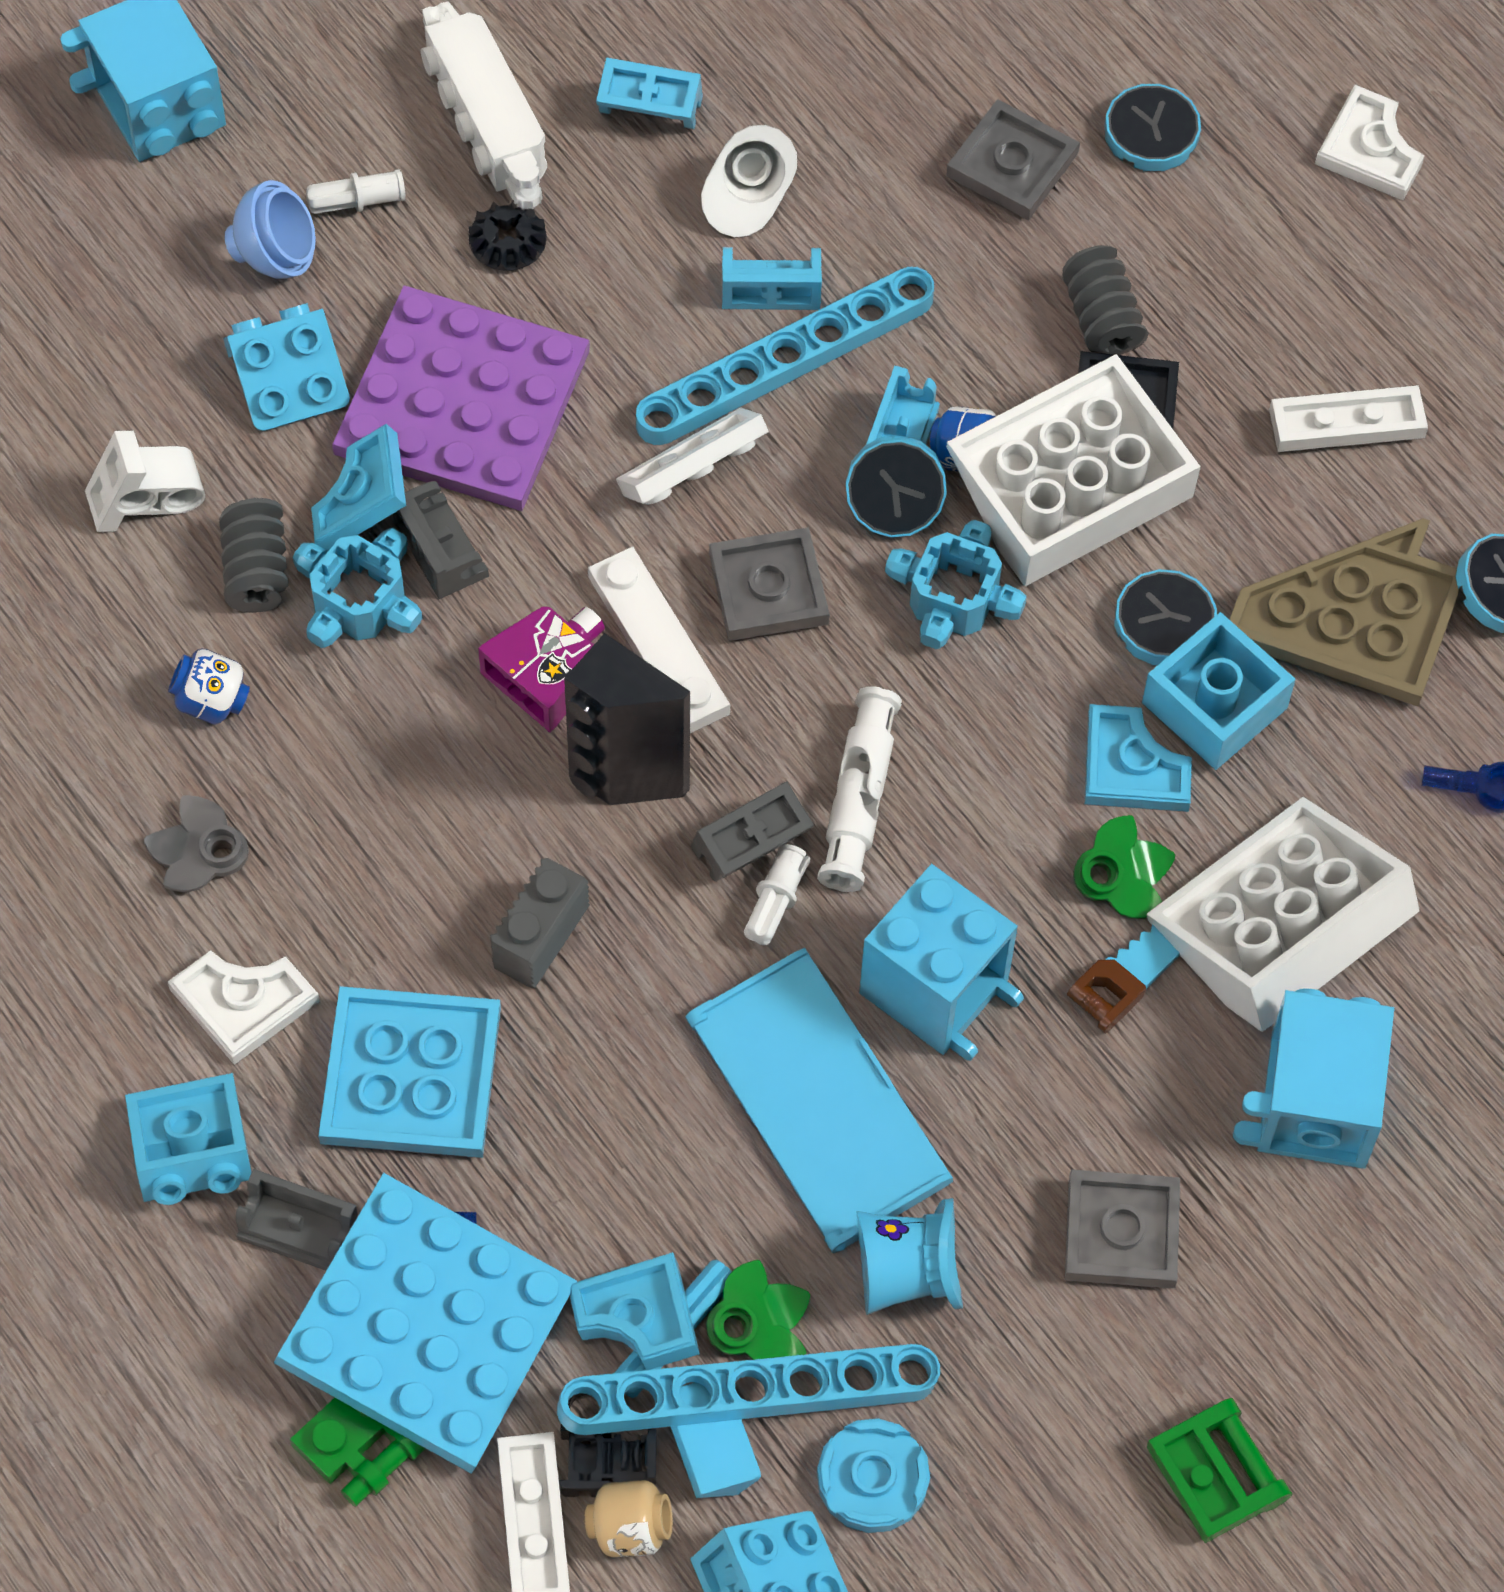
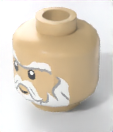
[585,1480,673,1558]

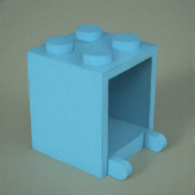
[60,0,226,162]
[859,863,1024,1061]
[1233,988,1395,1169]

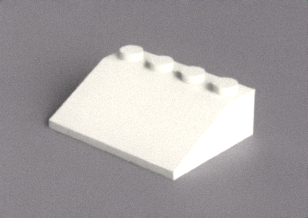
[946,354,1201,586]
[1147,797,1419,1032]

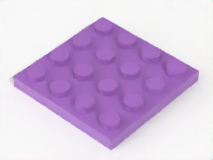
[332,285,590,511]

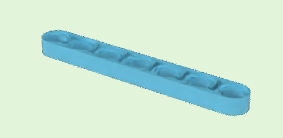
[636,267,934,445]
[557,1344,940,1435]

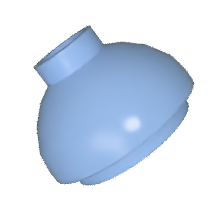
[225,180,316,279]

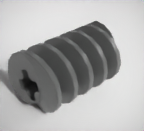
[1062,245,1149,355]
[219,498,288,613]

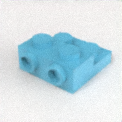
[125,1073,252,1205]

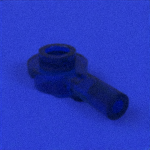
[1421,762,1504,813]

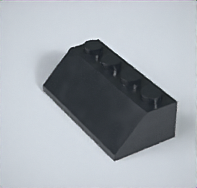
[564,633,690,805]

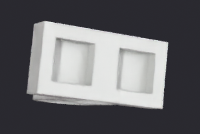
[85,431,205,532]

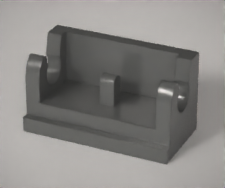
[393,481,489,599]
[690,781,814,882]
[236,1169,358,1271]

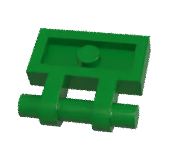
[290,1398,426,1507]

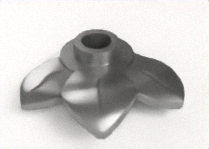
[144,795,249,892]

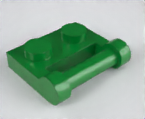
[1146,1398,1293,1544]

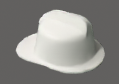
[701,125,797,237]

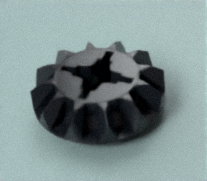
[469,200,547,271]

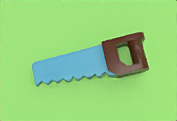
[1067,924,1180,1034]

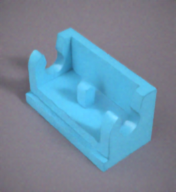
[596,57,703,129]
[722,247,822,310]
[866,365,940,445]

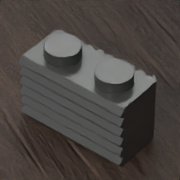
[490,858,590,988]

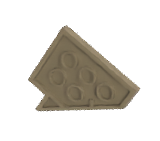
[1229,518,1461,707]

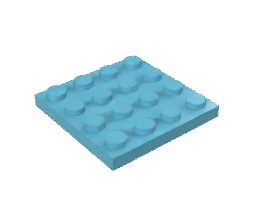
[274,1173,577,1474]

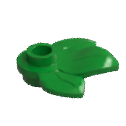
[1073,815,1176,919]
[706,1260,810,1360]

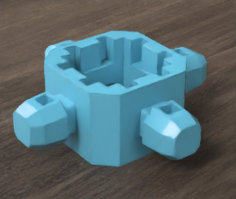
[885,520,1027,649]
[293,528,422,648]

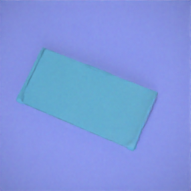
[685,948,953,1253]

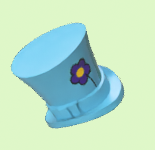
[856,1198,963,1315]

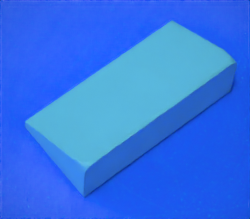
[670,1383,761,1498]

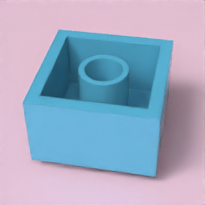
[1142,612,1296,770]

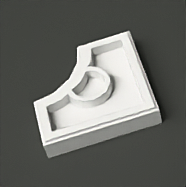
[1315,85,1424,200]
[168,950,320,1065]

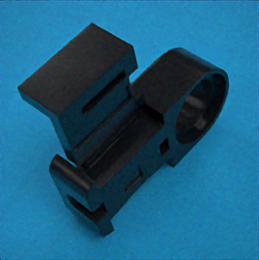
[559,1393,657,1497]

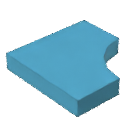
[311,424,406,551]
[1084,704,1192,812]
[570,1252,700,1370]

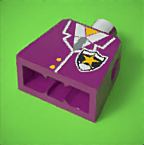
[478,606,605,733]

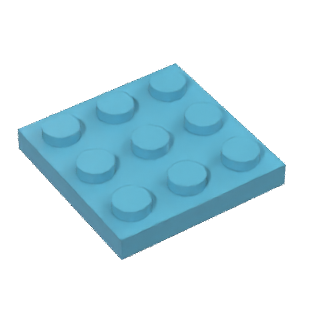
[319,986,501,1158]

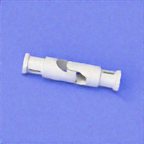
[817,687,902,892]

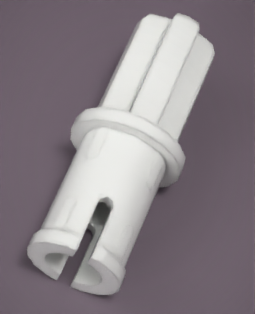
[306,169,405,214]
[744,844,810,945]

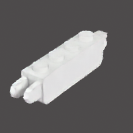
[420,1,547,210]

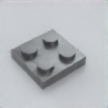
[946,99,1080,220]
[709,527,830,641]
[1065,1169,1180,1289]

